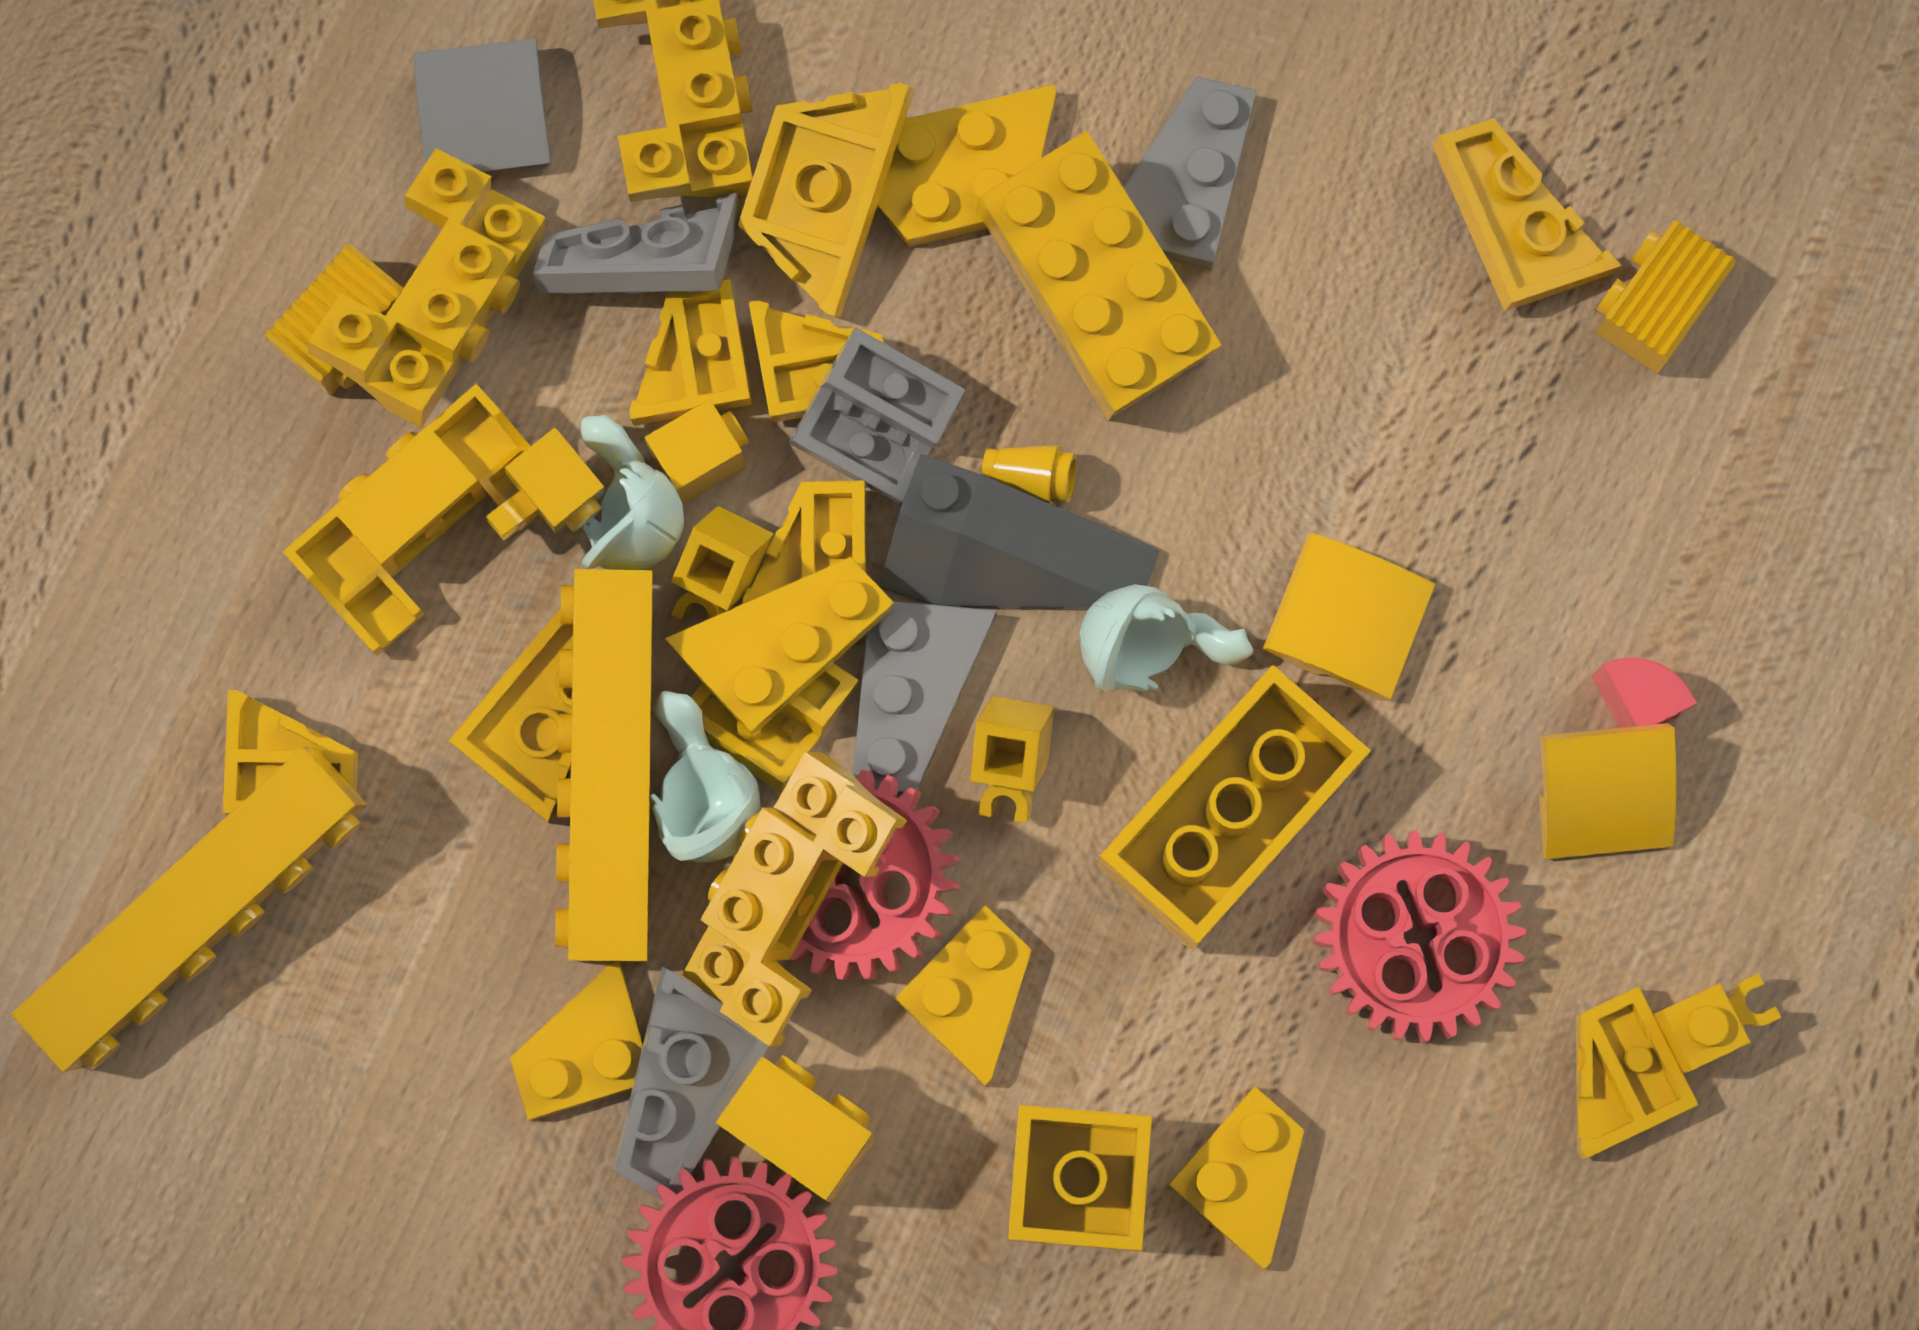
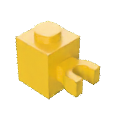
[486,427,604,541]
[671,506,774,621]
[970,696,1055,823]
[1653,973,1782,1073]

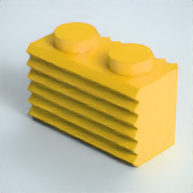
[1595,220,1737,374]
[265,243,403,396]

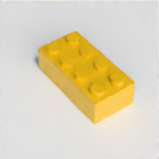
[976,130,1222,420]
[1096,665,1371,952]

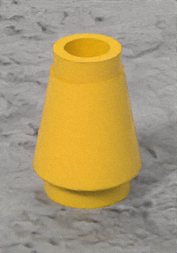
[981,445,1077,505]

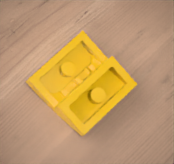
[1263,533,1435,700]
[691,663,859,793]
[1539,723,1676,859]

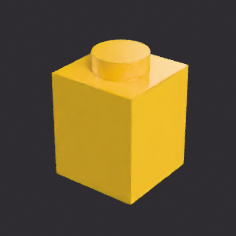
[644,399,749,505]

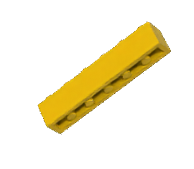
[555,569,653,961]
[11,747,368,1073]

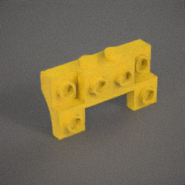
[593,0,753,202]
[308,148,546,428]
[282,384,539,656]
[682,751,907,1047]

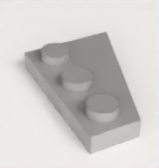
[1123,76,1257,270]
[532,192,742,295]
[853,601,997,795]
[613,967,769,1200]

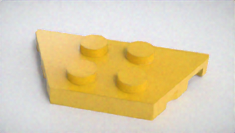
[738,83,914,319]
[876,84,1056,248]

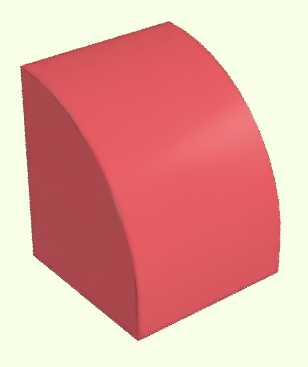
[1591,657,1697,728]

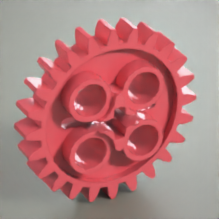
[790,769,960,980]
[1312,830,1526,1043]
[621,1156,837,1330]

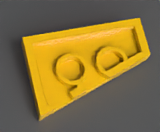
[1432,118,1622,311]
[665,557,895,736]
[448,607,573,823]

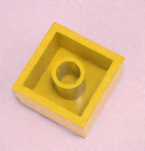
[715,1055,876,1204]
[1007,1105,1152,1252]

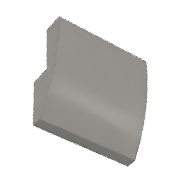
[413,38,552,171]
[789,327,966,504]

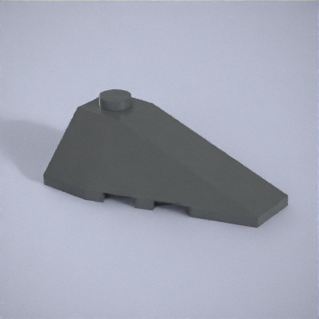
[879,454,1159,610]

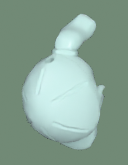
[580,415,684,570]
[1079,584,1253,692]
[649,691,761,863]

